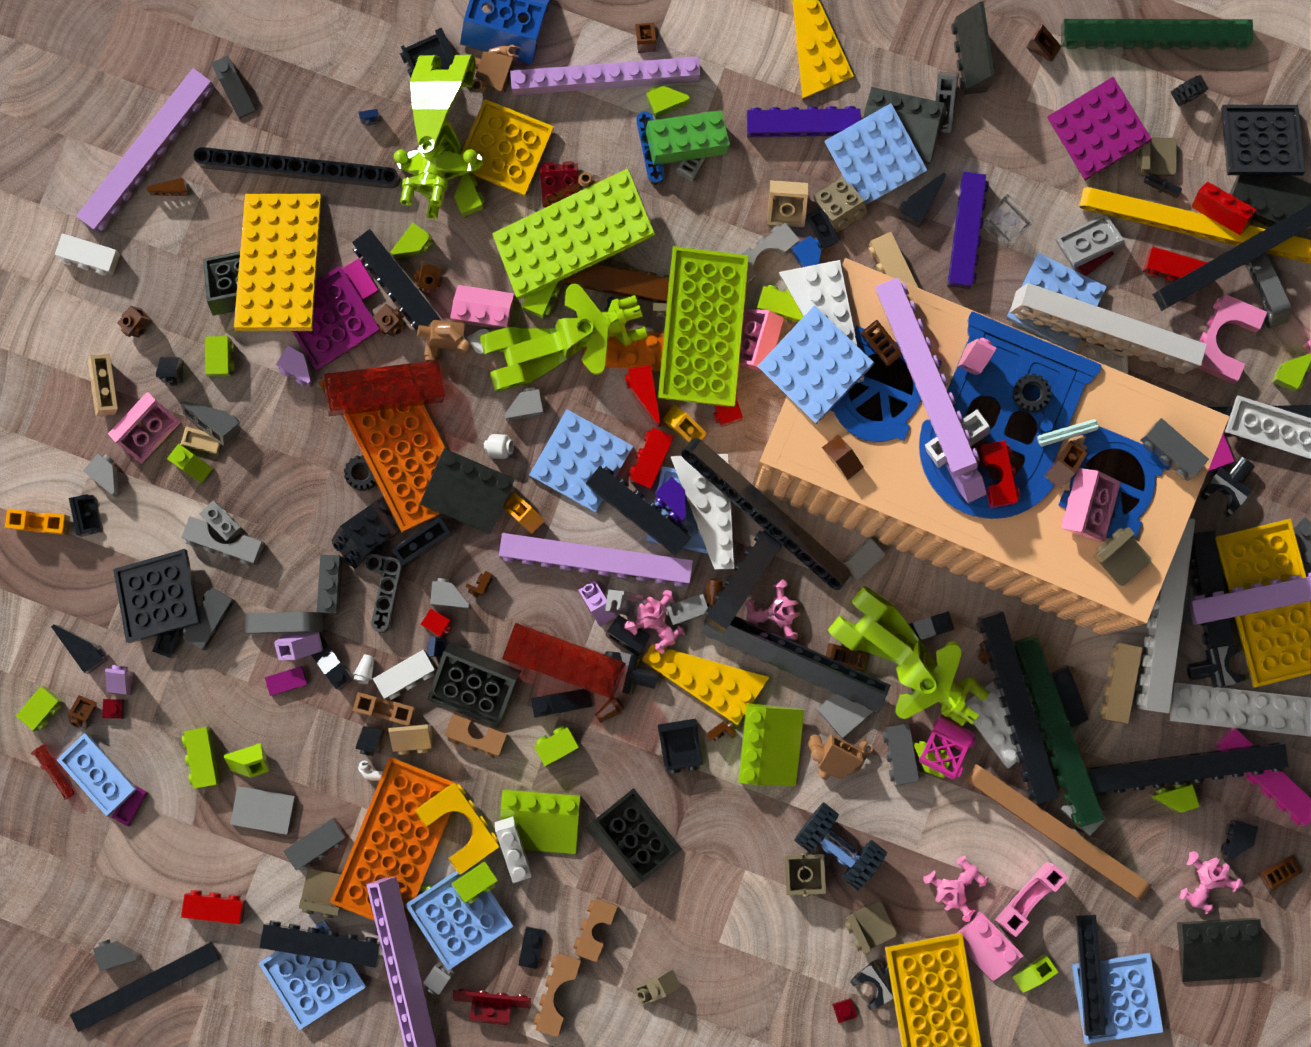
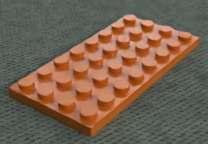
[334,365,446,533]
[330,757,462,921]

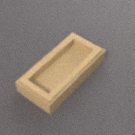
[180,427,221,455]

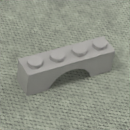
[742,223,800,287]
[181,516,265,566]

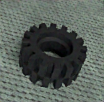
[1171,75,1209,106]
[1012,373,1052,414]
[344,455,377,491]

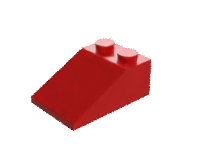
[625,365,660,428]

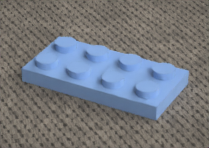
[57,733,137,816]

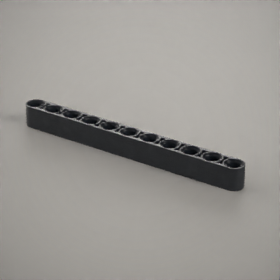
[193,147,400,189]
[1152,204,1311,311]
[681,438,851,590]

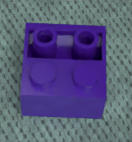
[655,477,685,524]

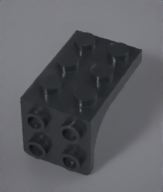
[332,496,401,569]

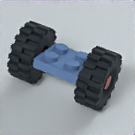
[794,802,888,891]

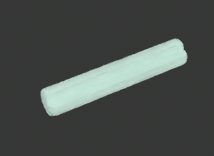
[1037,419,1099,447]

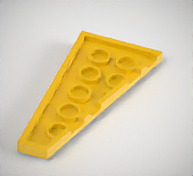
[641,644,770,725]

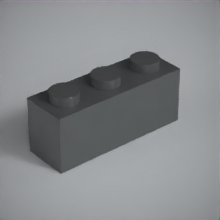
[1140,418,1209,481]
[317,555,343,615]
[182,588,235,650]
[882,724,919,785]
[283,818,347,871]

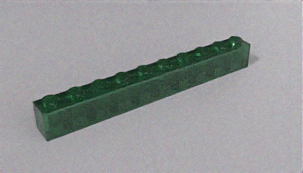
[1061,19,1253,50]
[1013,634,1104,828]

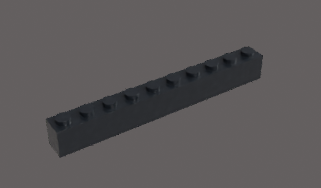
[976,610,1059,805]
[701,616,891,713]
[1086,742,1289,796]

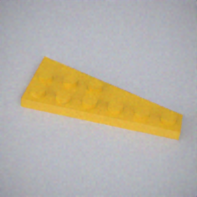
[792,0,854,100]

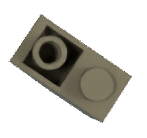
[633,969,681,1006]

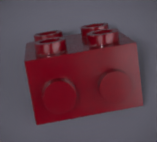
[540,161,579,208]

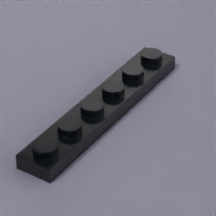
[1075,914,1106,1036]

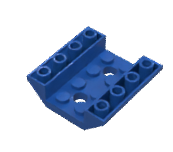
[460,0,551,65]

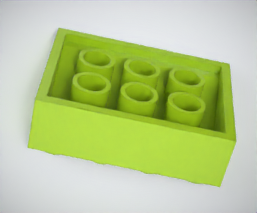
[738,703,804,786]
[499,789,581,854]

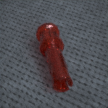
[31,743,75,800]

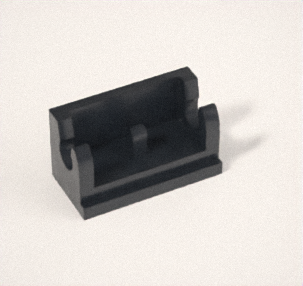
[69,494,102,537]
[605,614,651,656]

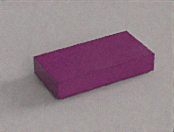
[264,666,308,696]
[111,784,148,827]

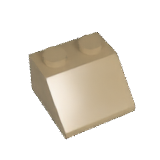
[767,180,808,227]
[388,725,433,755]

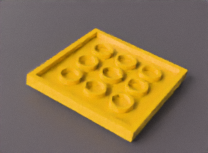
[461,99,554,197]

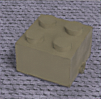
[785,852,826,897]

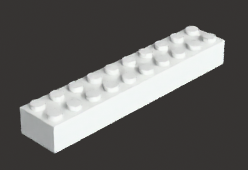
[1010,283,1207,374]
[1136,519,1195,713]

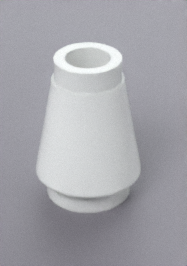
[353,654,375,684]

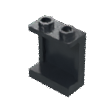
[399,27,455,78]
[658,718,703,774]

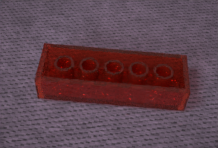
[323,360,445,417]
[502,623,627,700]

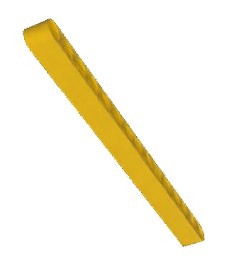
[1079,187,1311,264]

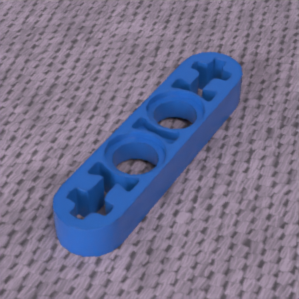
[637,111,664,184]

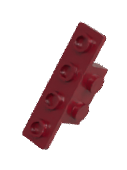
[453,989,531,1025]

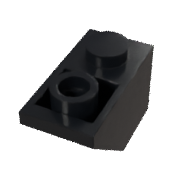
[156,357,184,386]
[355,726,384,756]
[1221,820,1258,860]

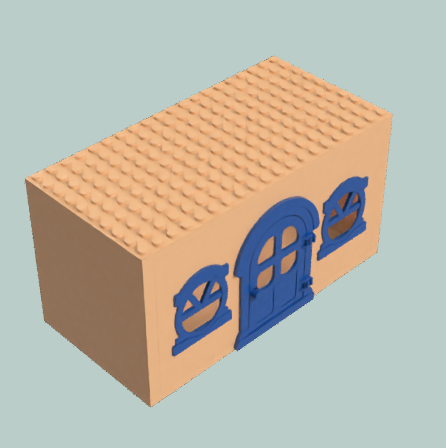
[752,258,1230,636]

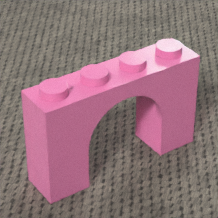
[1197,294,1267,384]
[995,862,1069,937]

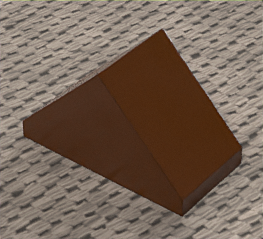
[635,23,656,53]
[1027,24,1061,62]
[822,435,864,480]

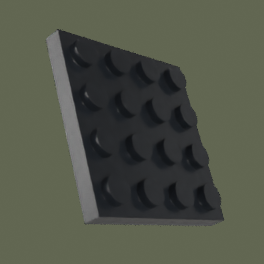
[1221,105,1305,176]
[113,549,201,644]

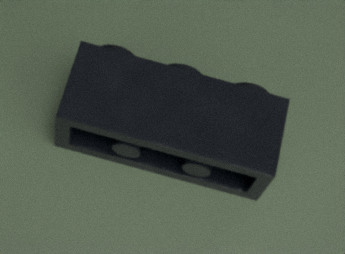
[392,517,453,567]

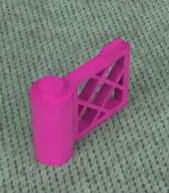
[919,715,977,780]

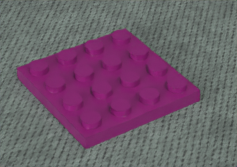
[1047,77,1152,181]
[292,266,380,371]

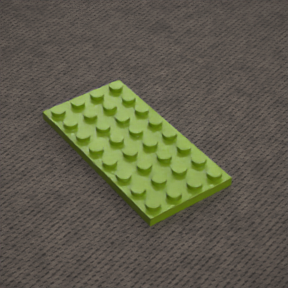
[492,168,656,300]
[658,246,749,407]

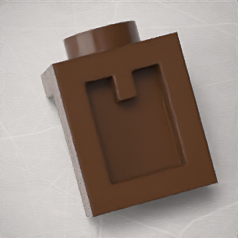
[465,571,494,597]
[68,695,97,729]
[705,721,736,741]

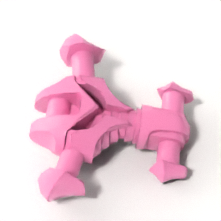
[743,579,800,641]
[625,590,686,654]
[1179,851,1244,915]
[923,855,988,922]

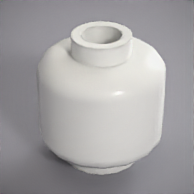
[484,434,514,459]

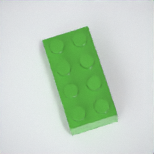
[646,110,730,165]

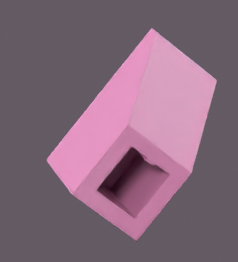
[957,338,996,375]

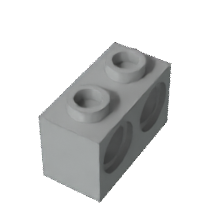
[200,501,244,543]

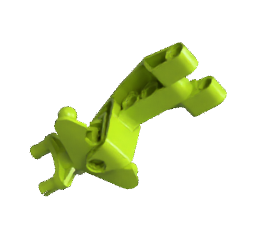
[394,55,483,219]
[479,284,648,392]
[828,586,990,726]

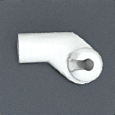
[358,760,383,781]

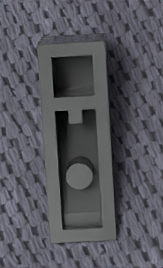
[211,55,256,119]
[935,71,959,133]
[181,401,240,446]

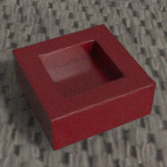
[102,699,124,719]
[832,998,857,1023]

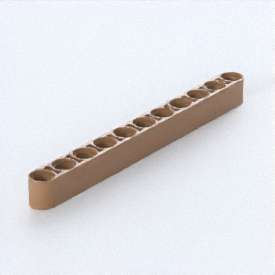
[965,764,1152,901]

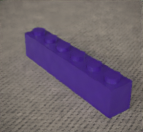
[746,106,861,138]
[947,171,989,289]

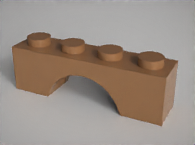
[533,952,581,1037]

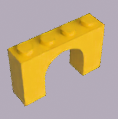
[414,783,499,875]

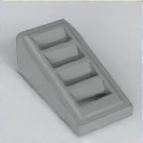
[676,157,707,182]

